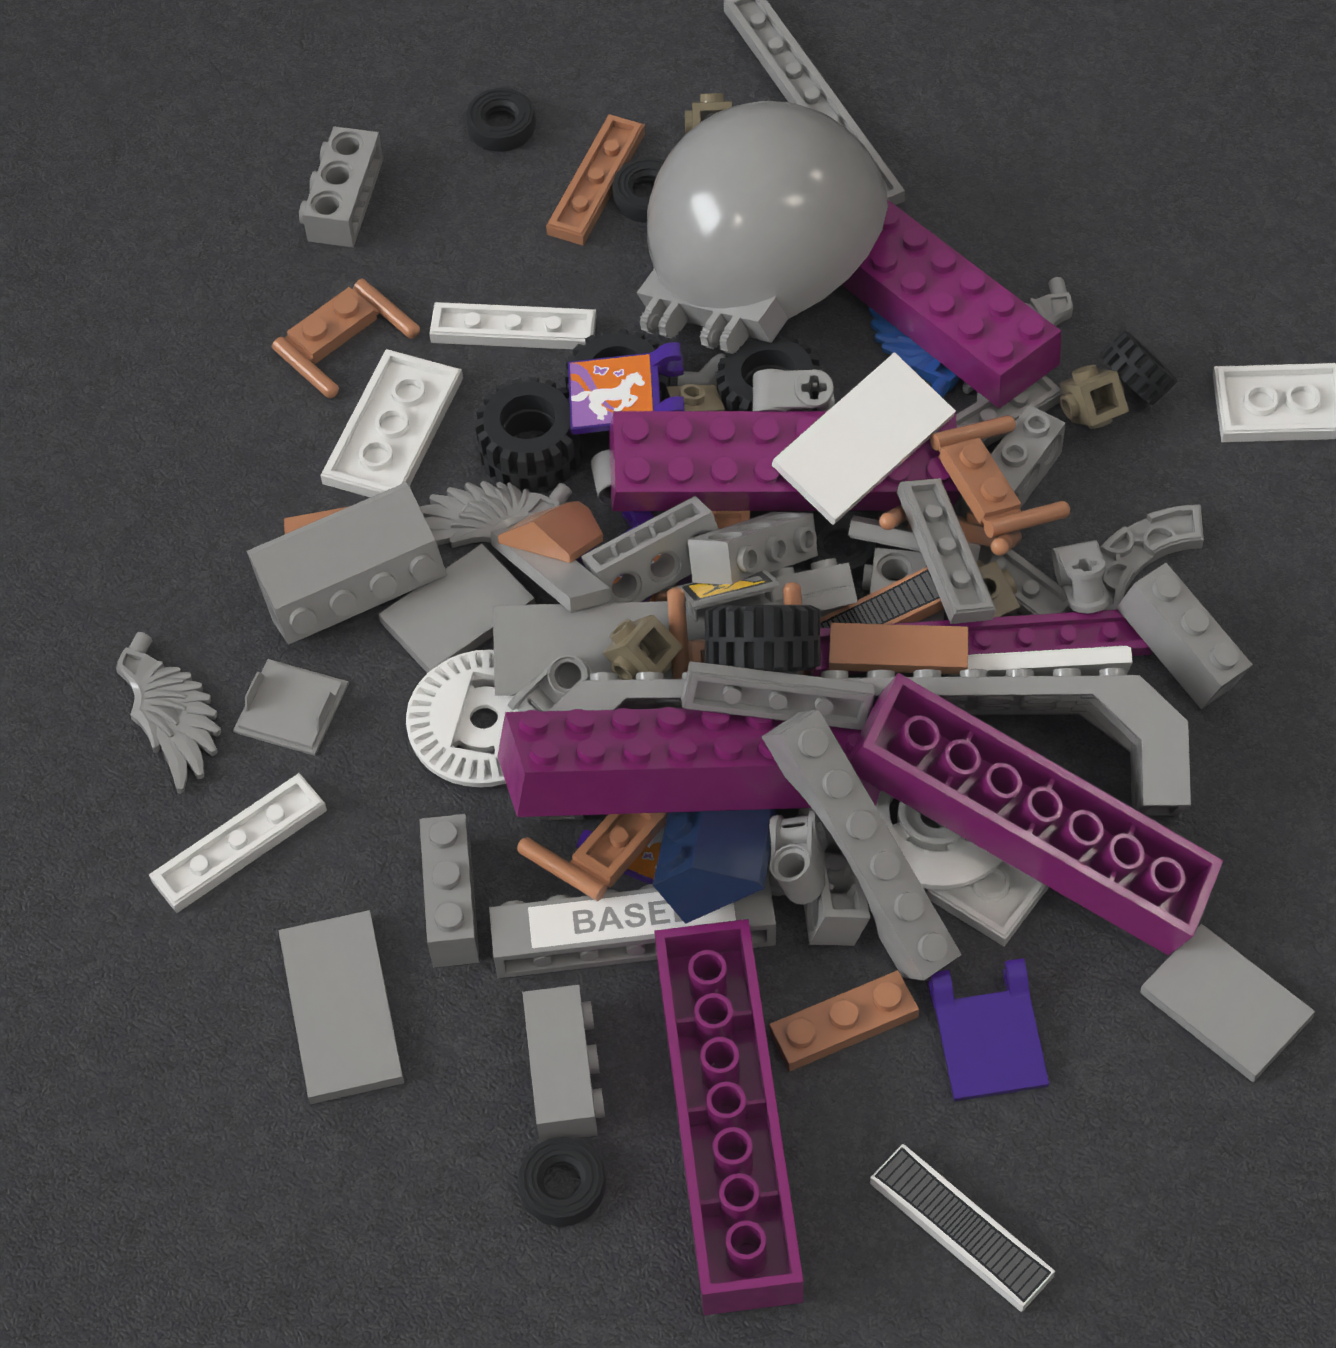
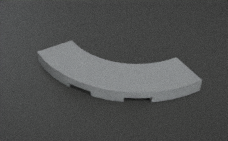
[1100,504,1204,610]

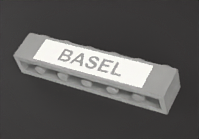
[489,874,776,978]

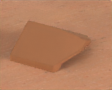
[498,501,603,563]

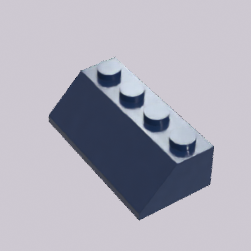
[653,809,777,924]

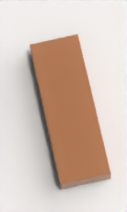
[829,623,968,674]

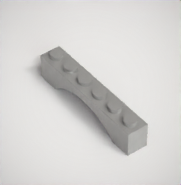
[761,710,962,980]

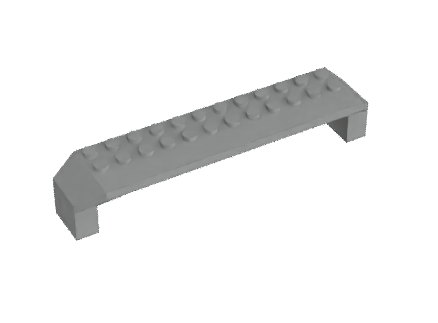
[538,668,1191,820]

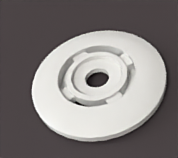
[406,650,542,787]
[875,791,1003,890]

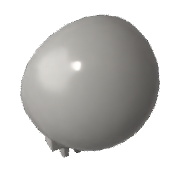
[637,101,888,354]

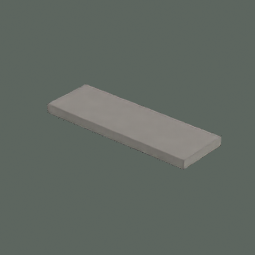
[493,599,760,696]

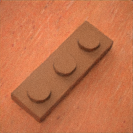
[769,970,919,1072]

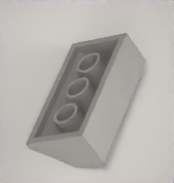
[247,482,447,645]

